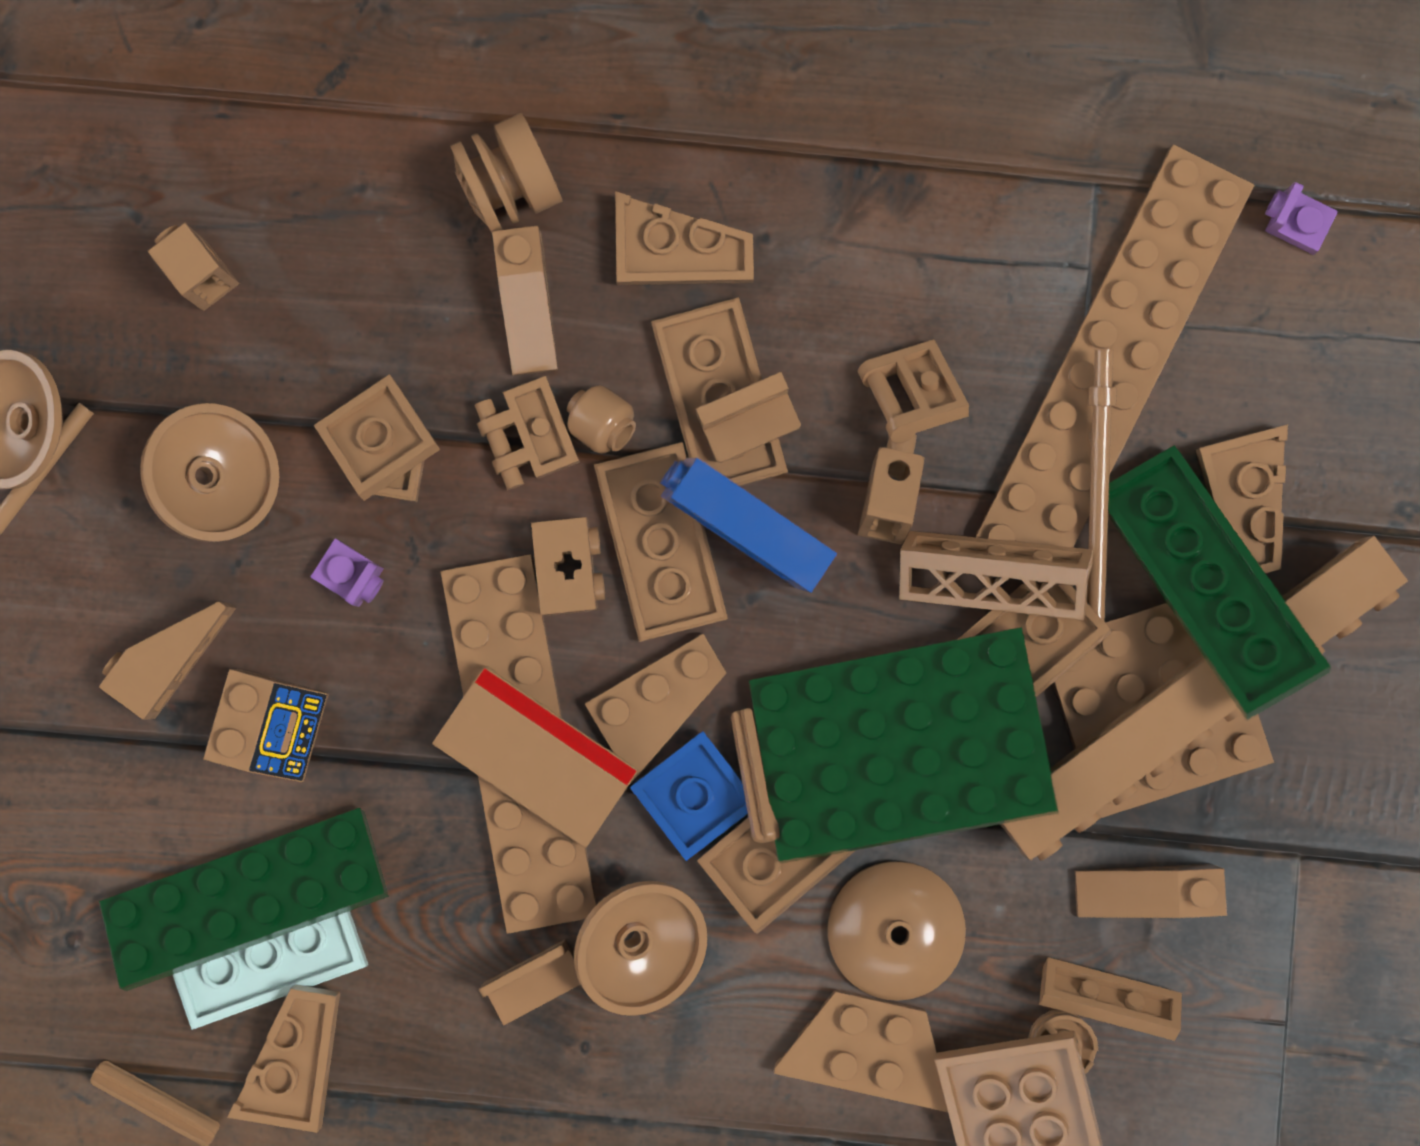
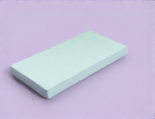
[173,911,369,1030]

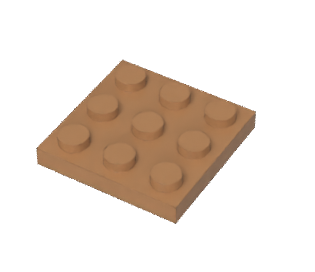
[935,1031,1103,1146]

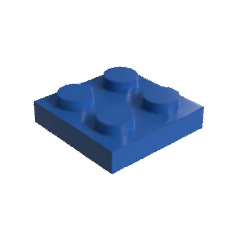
[630,731,748,861]

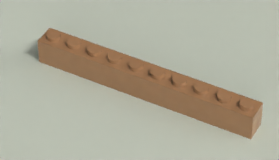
[1000,536,1408,861]

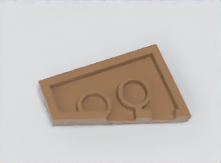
[615,191,754,285]
[1196,424,1288,573]
[585,634,726,783]
[227,985,340,1133]

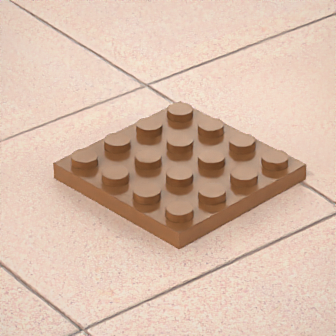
[1052,603,1274,819]

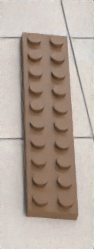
[974,144,1255,548]
[697,581,1112,934]

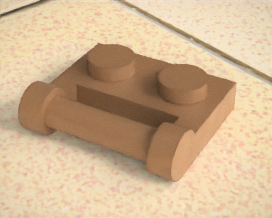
[858,340,969,443]

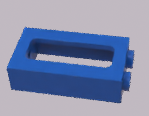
[660,458,837,593]

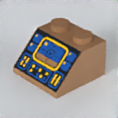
[203,669,329,782]

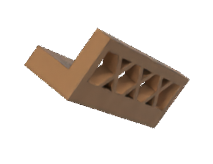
[899,531,1093,620]

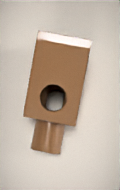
[858,434,924,545]

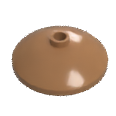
[0,350,63,489]
[141,403,279,542]
[827,861,966,1001]
[574,881,707,1016]

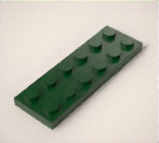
[1108,445,1331,720]
[99,808,389,991]

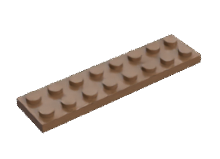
[441,554,597,934]

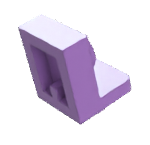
[1265,182,1338,255]
[311,539,384,607]

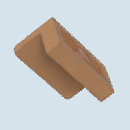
[696,372,801,463]
[479,939,580,1026]

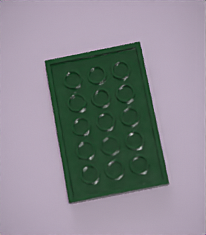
[749,627,1059,864]

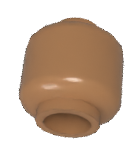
[567,385,636,454]

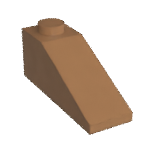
[492,226,558,376]
[99,602,236,720]
[1074,864,1227,918]

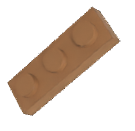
[1039,957,1182,1041]

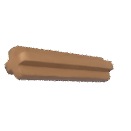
[731,708,780,843]
[90,1061,220,1146]

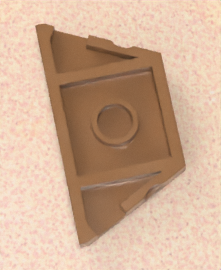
[774,989,948,1112]

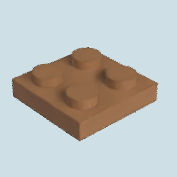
[314,374,440,501]

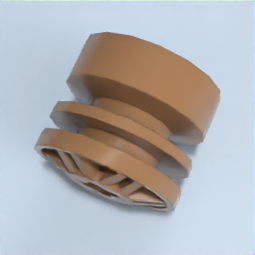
[450,113,563,233]

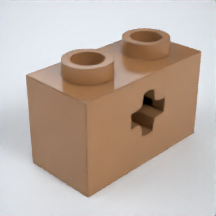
[148,223,240,311]
[531,517,605,616]

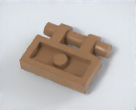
[475,376,580,490]

